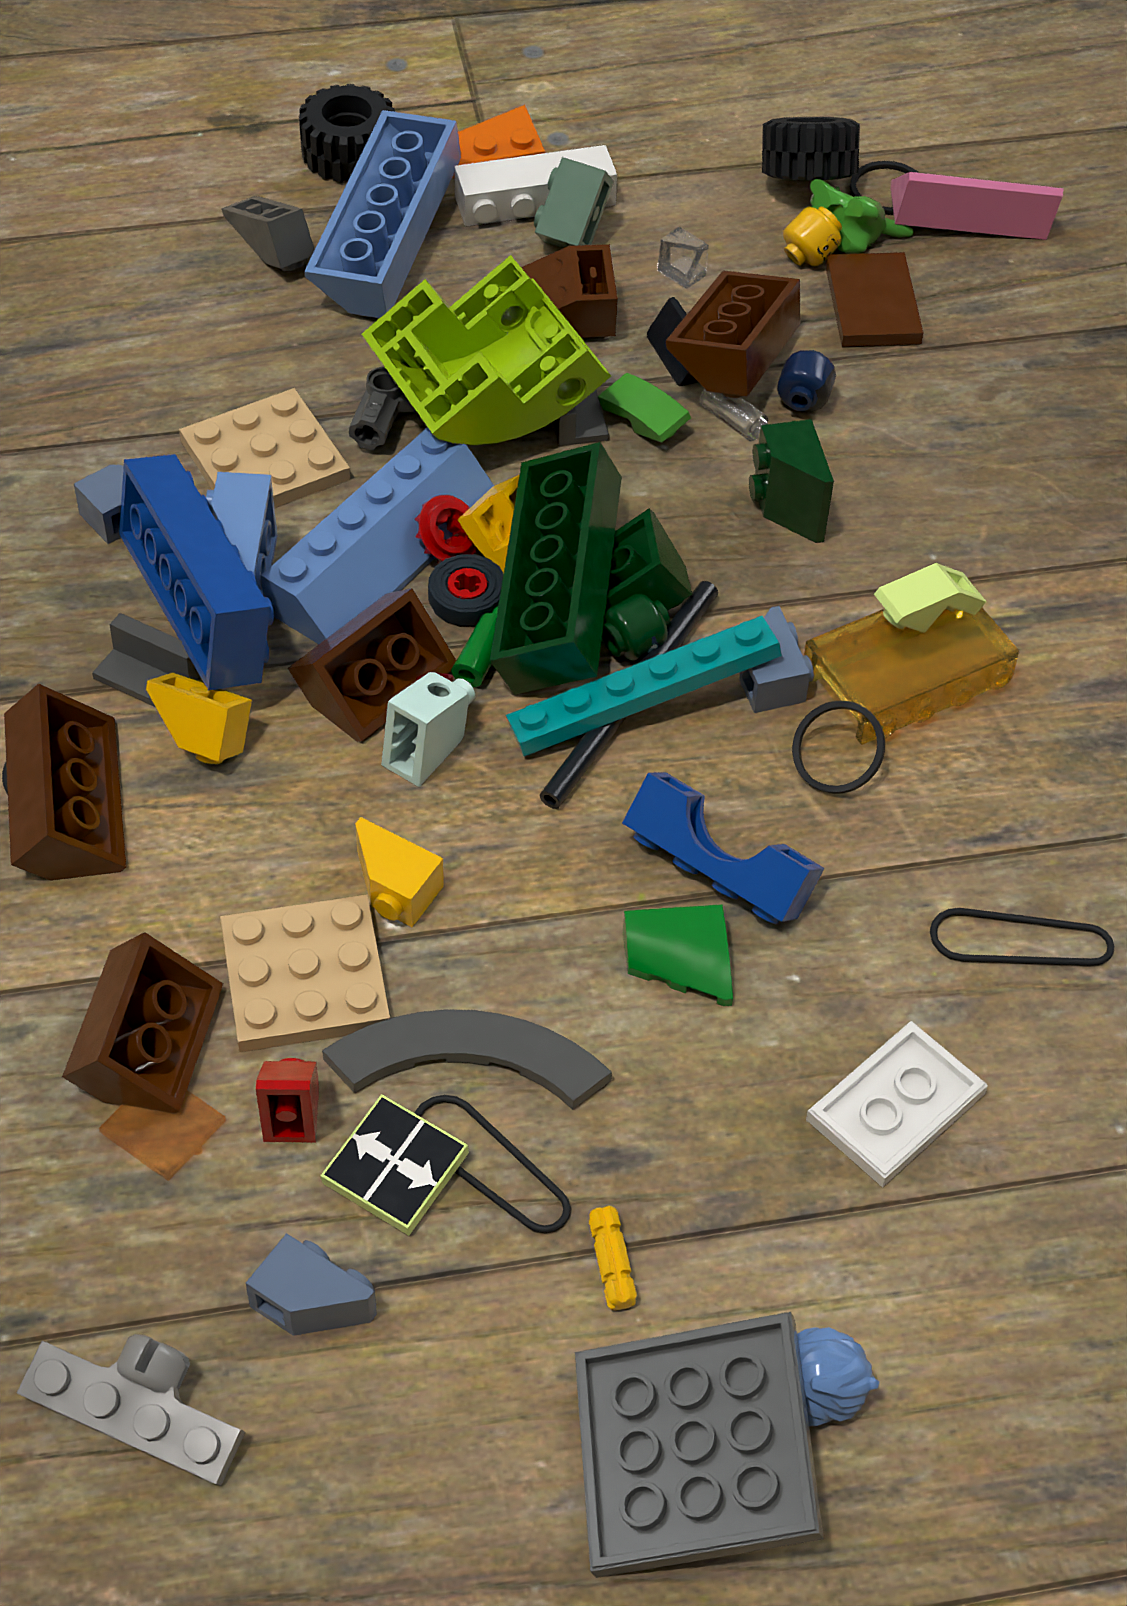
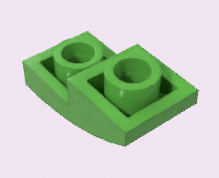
[597,373,691,442]

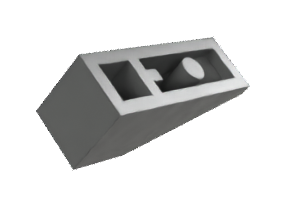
[221,195,315,271]

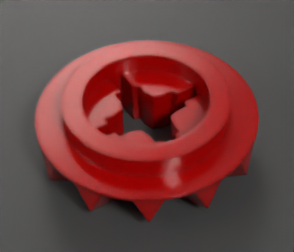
[414,495,477,564]

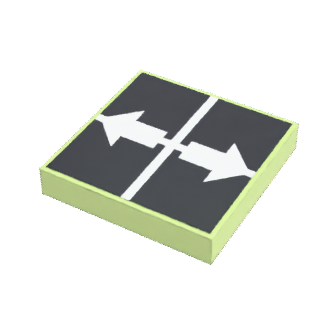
[320,1094,469,1236]

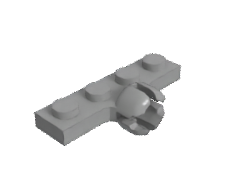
[17,1334,245,1486]

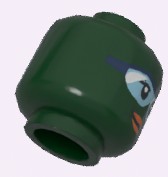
[602,594,670,661]

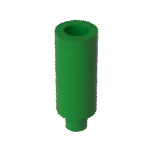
[451,607,498,687]

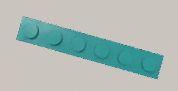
[506,616,782,756]

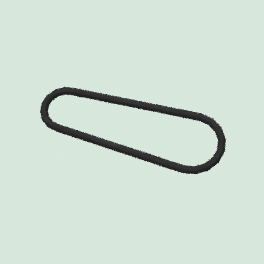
[930,908,1115,966]
[414,1094,571,1233]

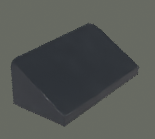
[647,297,698,386]

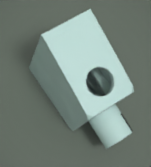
[381,672,475,787]

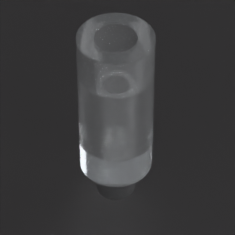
[699,388,768,441]

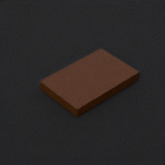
[825,252,924,347]

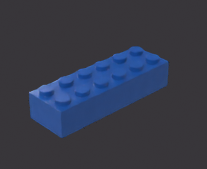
[119,454,274,691]

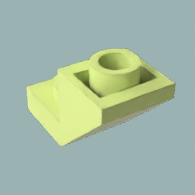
[874,563,987,633]

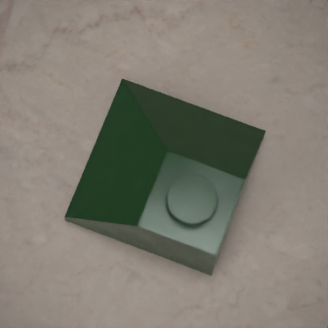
[605,508,692,612]

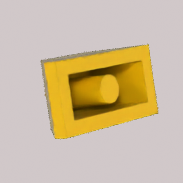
[146,672,252,764]
[355,817,444,928]

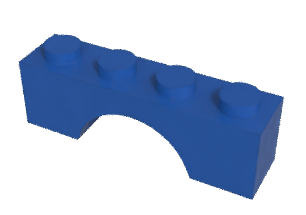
[622,772,825,924]

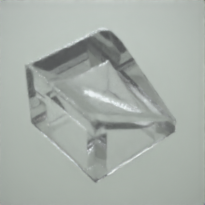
[657,226,709,289]

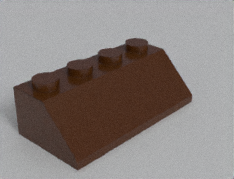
[666,270,800,398]
[4,683,126,881]

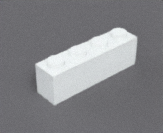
[455,145,617,227]

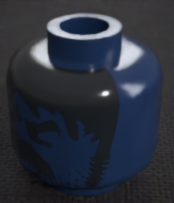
[777,350,836,412]

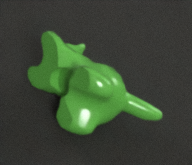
[810,179,913,254]

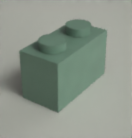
[534,157,614,248]

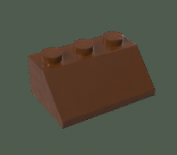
[287,588,456,742]
[62,932,223,1114]

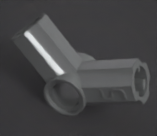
[349,367,417,450]

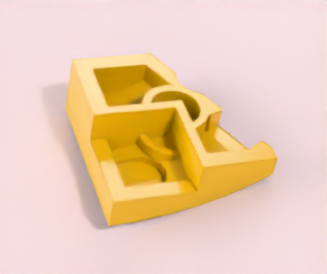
[458,475,519,573]

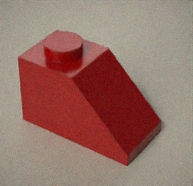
[256,1058,319,1143]

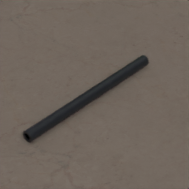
[539,581,718,809]

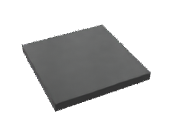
[575,1312,824,1578]

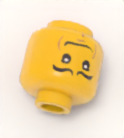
[783,206,842,266]

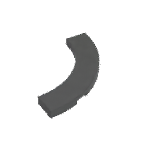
[322,1009,612,1110]

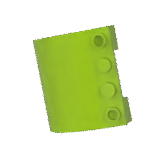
[362,255,611,445]

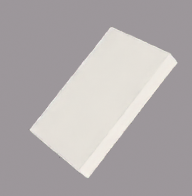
[806,1021,988,1187]

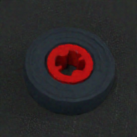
[428,554,504,627]

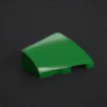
[622,904,733,1006]

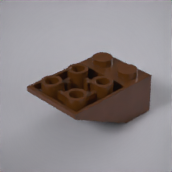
[521,244,618,338]

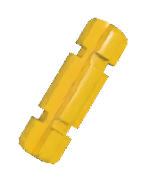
[589,1206,637,1311]

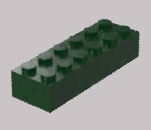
[490,442,622,695]

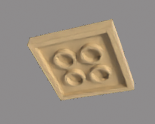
[179,388,351,508]
[220,895,390,1052]

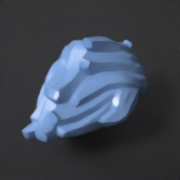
[797,1327,879,1426]

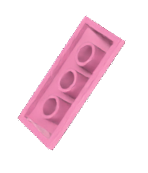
[891,172,1064,240]

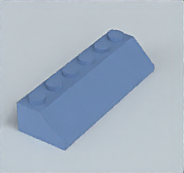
[304,110,461,318]
[261,427,494,644]

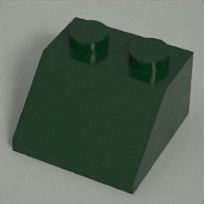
[749,419,834,543]

